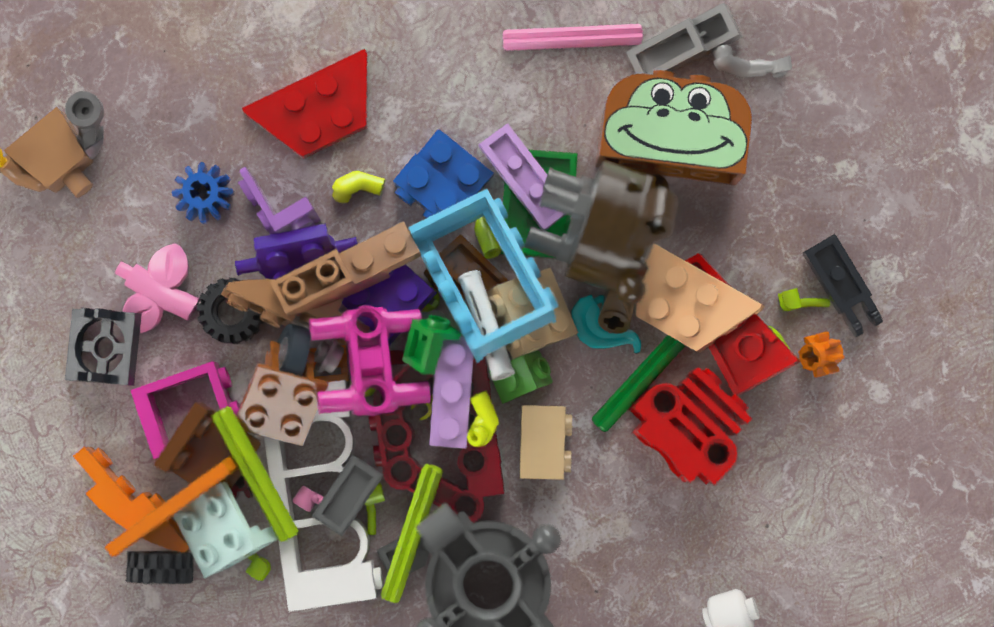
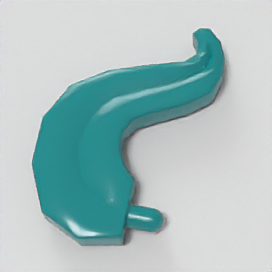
[571,295,641,354]

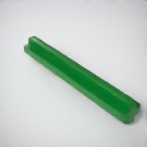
[591,335,686,432]

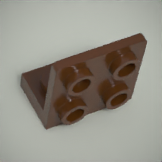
[153,402,262,490]

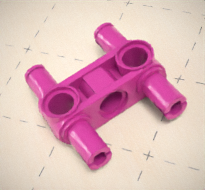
[309,306,430,416]

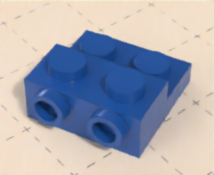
[393,129,494,219]

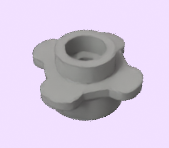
[314,339,344,373]

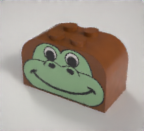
[595,70,752,186]

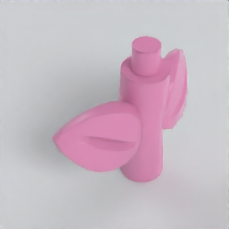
[115,243,200,333]

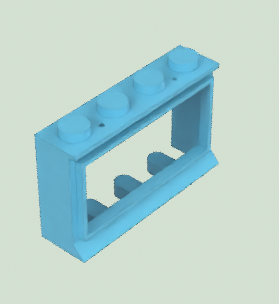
[408,189,558,363]

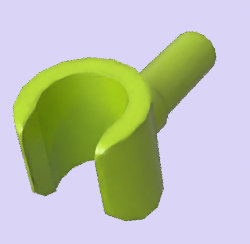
[778,288,830,311]
[365,482,385,535]
[246,553,271,581]

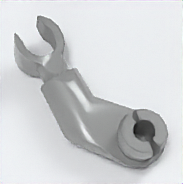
[713,45,792,78]

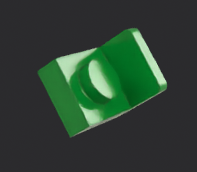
[402,315,461,374]

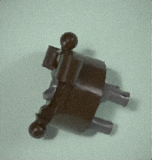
[525,160,679,334]

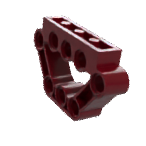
[368,357,505,523]

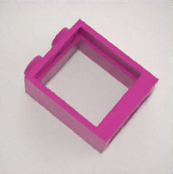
[130,361,240,459]

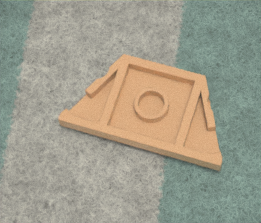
[636,244,765,353]

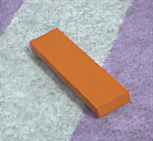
[104,455,238,557]

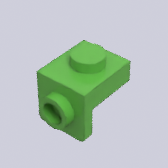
[489,350,552,404]

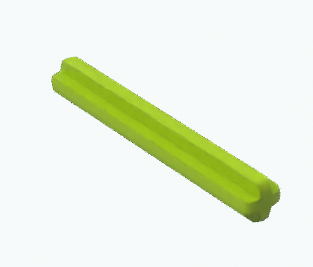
[212,407,298,542]
[381,464,443,603]

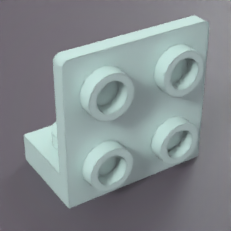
[173,482,278,578]

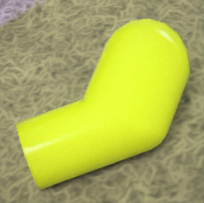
[332,171,385,203]
[467,391,499,447]

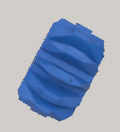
[172,162,234,224]

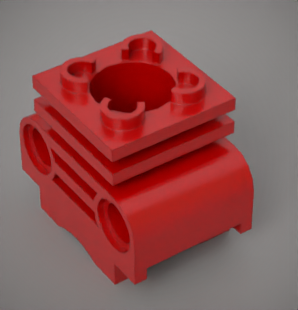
[628,367,752,485]

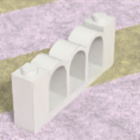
[264,380,384,612]

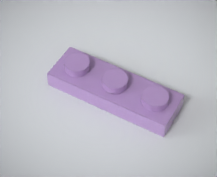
[479,123,567,231]
[429,337,474,448]

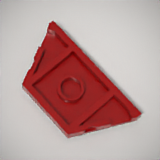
[242,49,368,159]

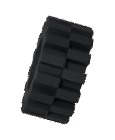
[197,277,264,344]
[126,551,194,584]

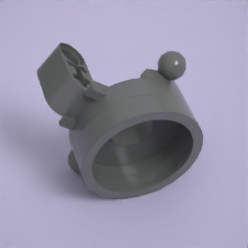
[416,503,561,627]

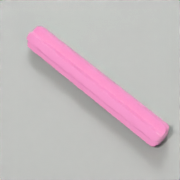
[503,24,643,51]

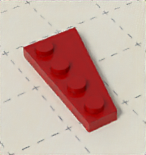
[685,253,801,397]

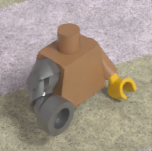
[0,91,104,198]

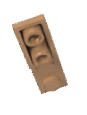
[270,221,421,316]
[221,279,370,345]

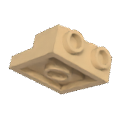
[487,267,578,359]

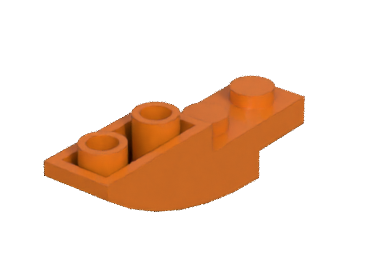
[73,447,191,553]

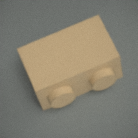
[519,405,572,480]

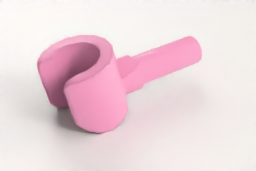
[292,486,324,512]

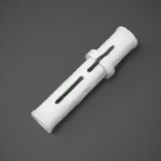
[458,270,515,380]

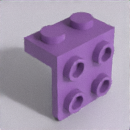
[238,167,321,235]

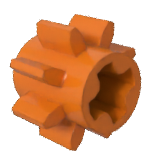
[798,331,845,378]

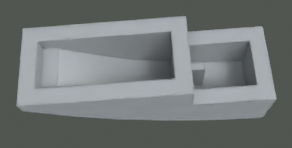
[626,2,743,74]

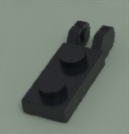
[802,234,883,337]

